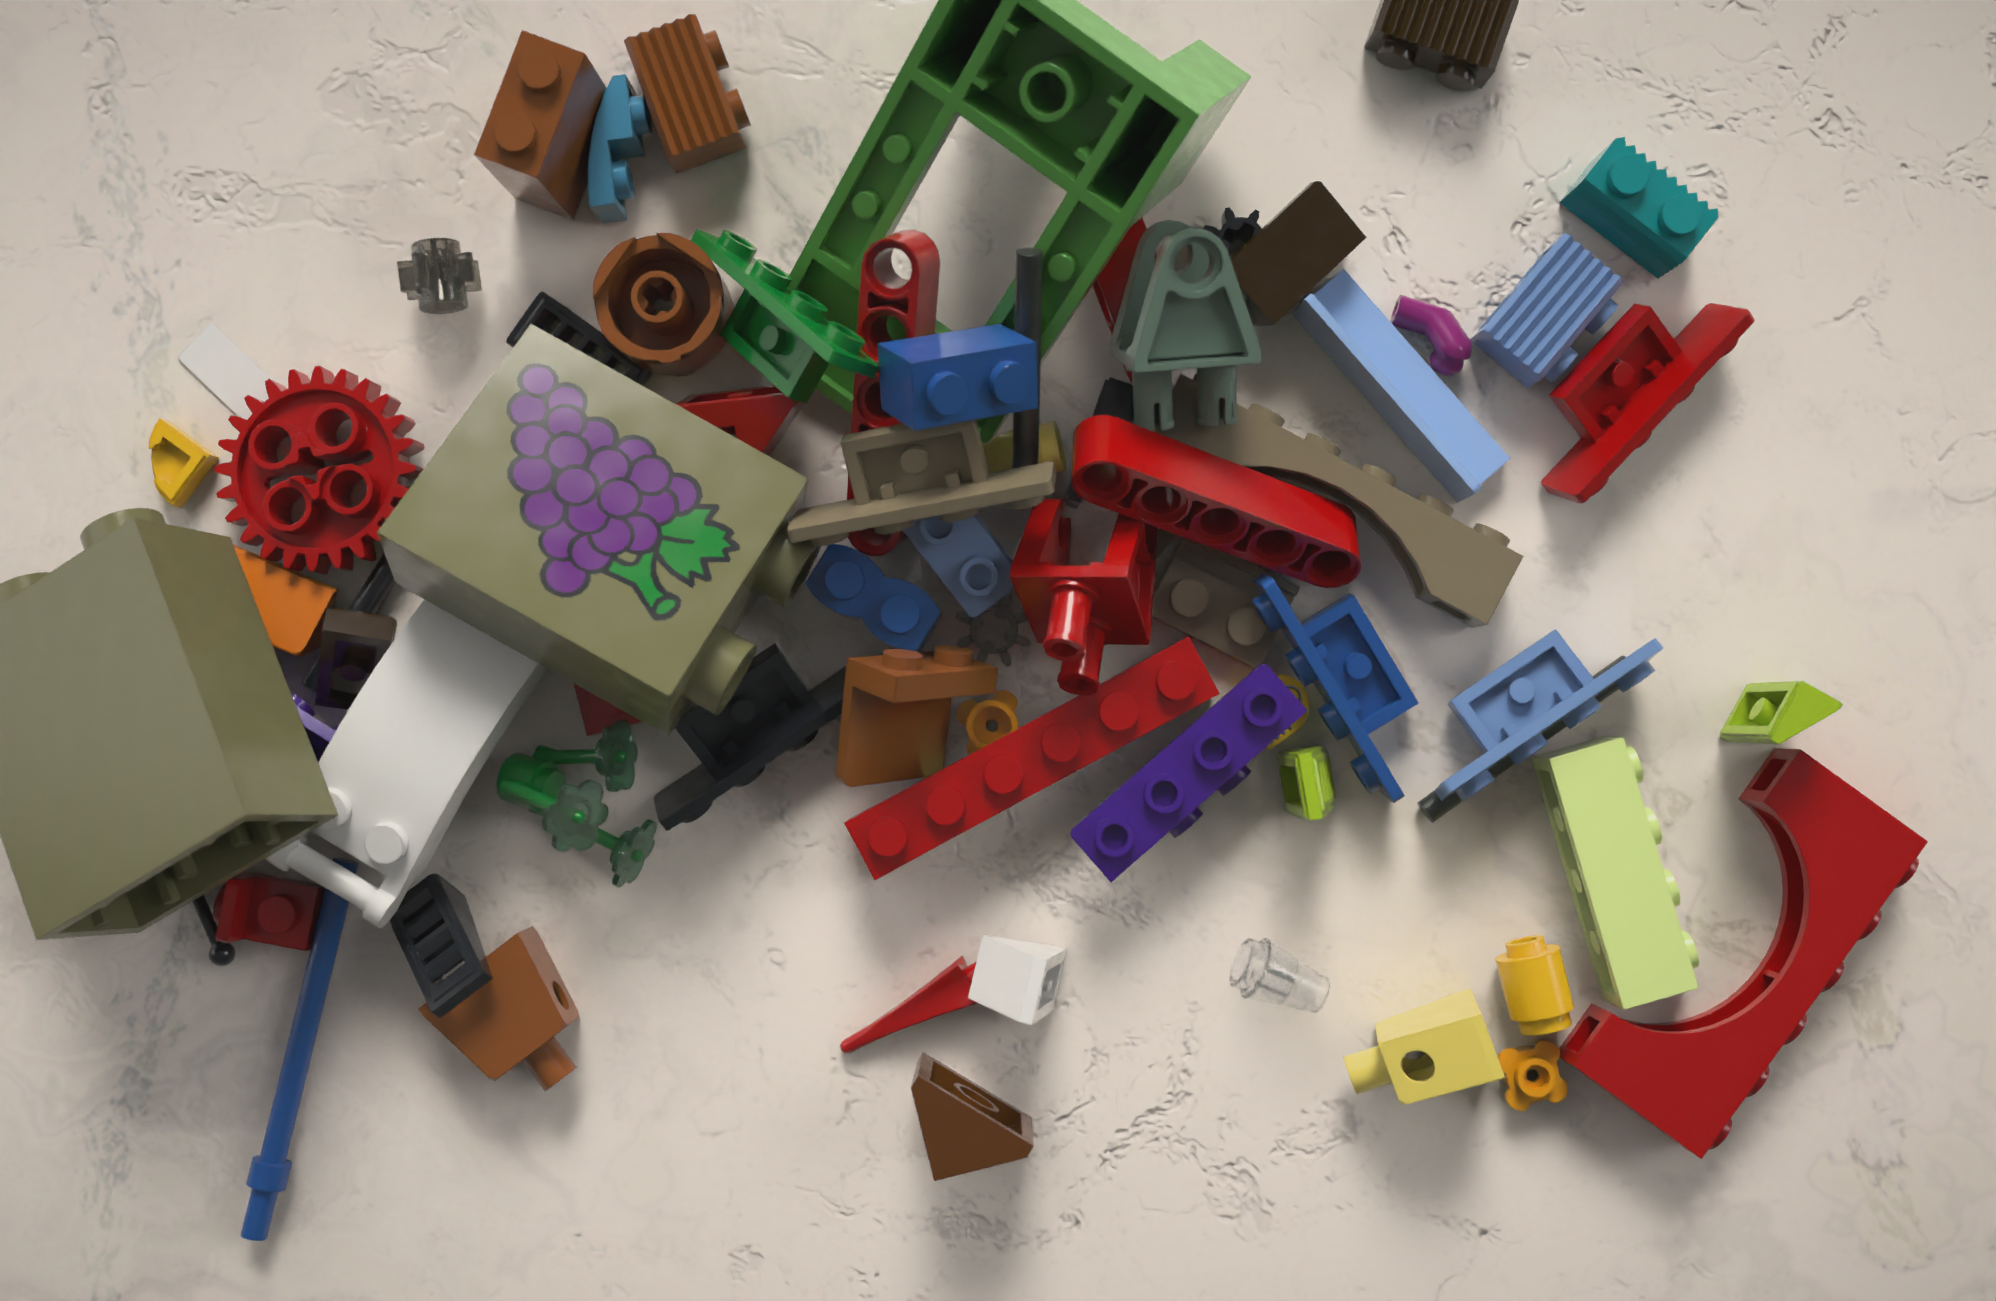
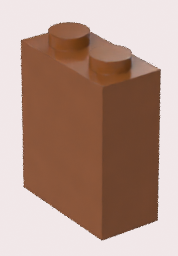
[474,30,607,220]

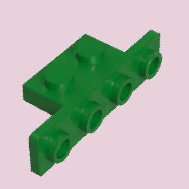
[690,229,880,404]

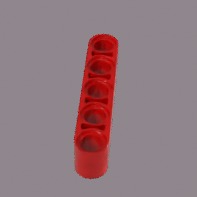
[847,229,940,556]
[1072,415,1361,588]

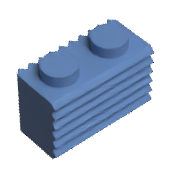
[1470,233,1624,388]

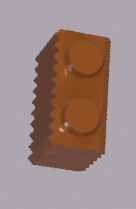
[624,14,751,174]

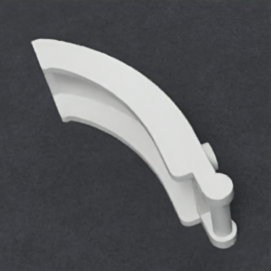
[266,599,548,928]

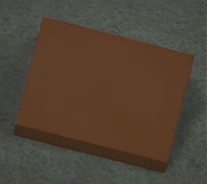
[911,1052,1034,1181]

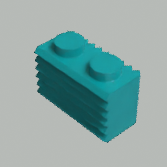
[1560,137,1719,279]

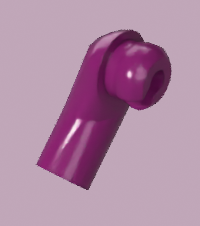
[1390,294,1472,376]

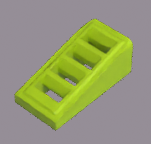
[1276,745,1336,821]

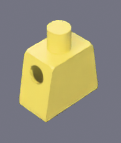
[1344,988,1505,1104]

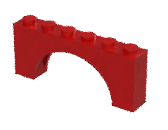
[1559,748,1928,1159]

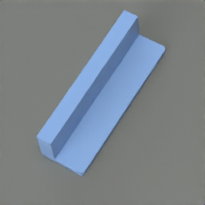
[1293,269,1510,503]

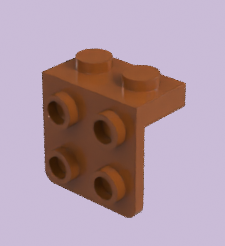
[836,645,998,787]

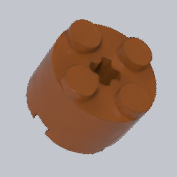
[593,233,734,376]

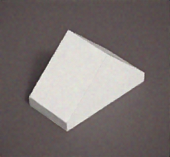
[968,935,1067,1026]

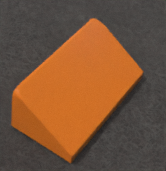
[233,545,338,656]

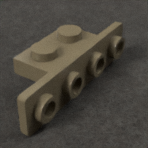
[787,419,1056,546]

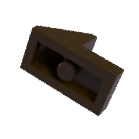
[315,608,397,710]

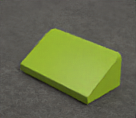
[1720,681,1843,744]

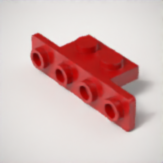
[1541,303,1755,504]

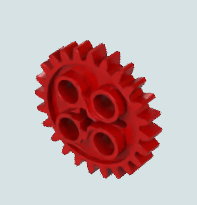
[214,366,425,575]

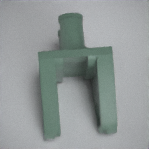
[1110,220,1261,431]

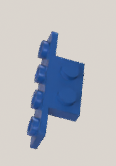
[1251,574,1419,803]

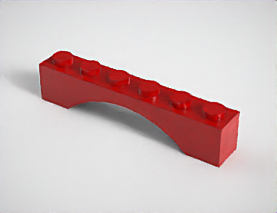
[844,636,1220,880]

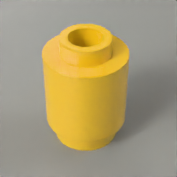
[1495,935,1575,1036]

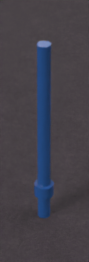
[240,858,359,1241]

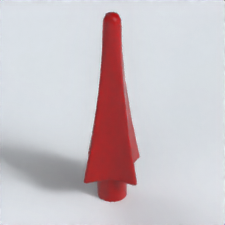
[840,956,978,1054]

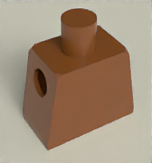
[418,926,579,1091]

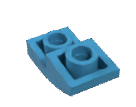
[588,74,652,223]

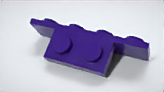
[1070,664,1308,882]

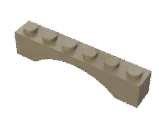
[1154,374,1524,627]

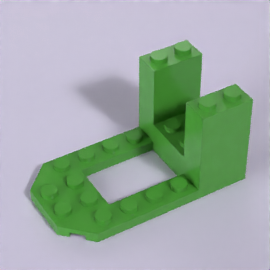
[788,0,1252,443]

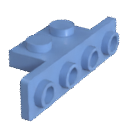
[1434,629,1664,802]

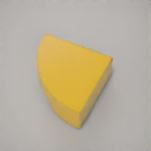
[149,418,219,508]

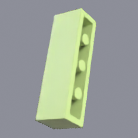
[1531,736,1699,1010]

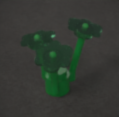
[496,720,657,888]

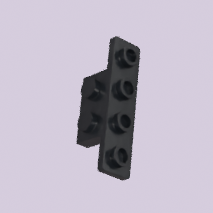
[654,643,862,831]

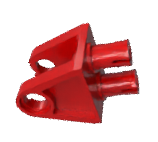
[1009,499,1158,696]

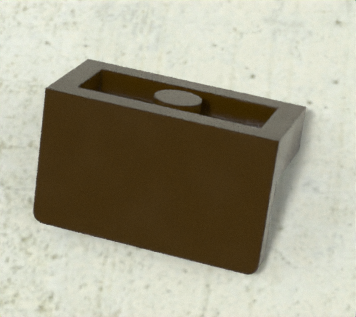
[1230,181,1367,326]

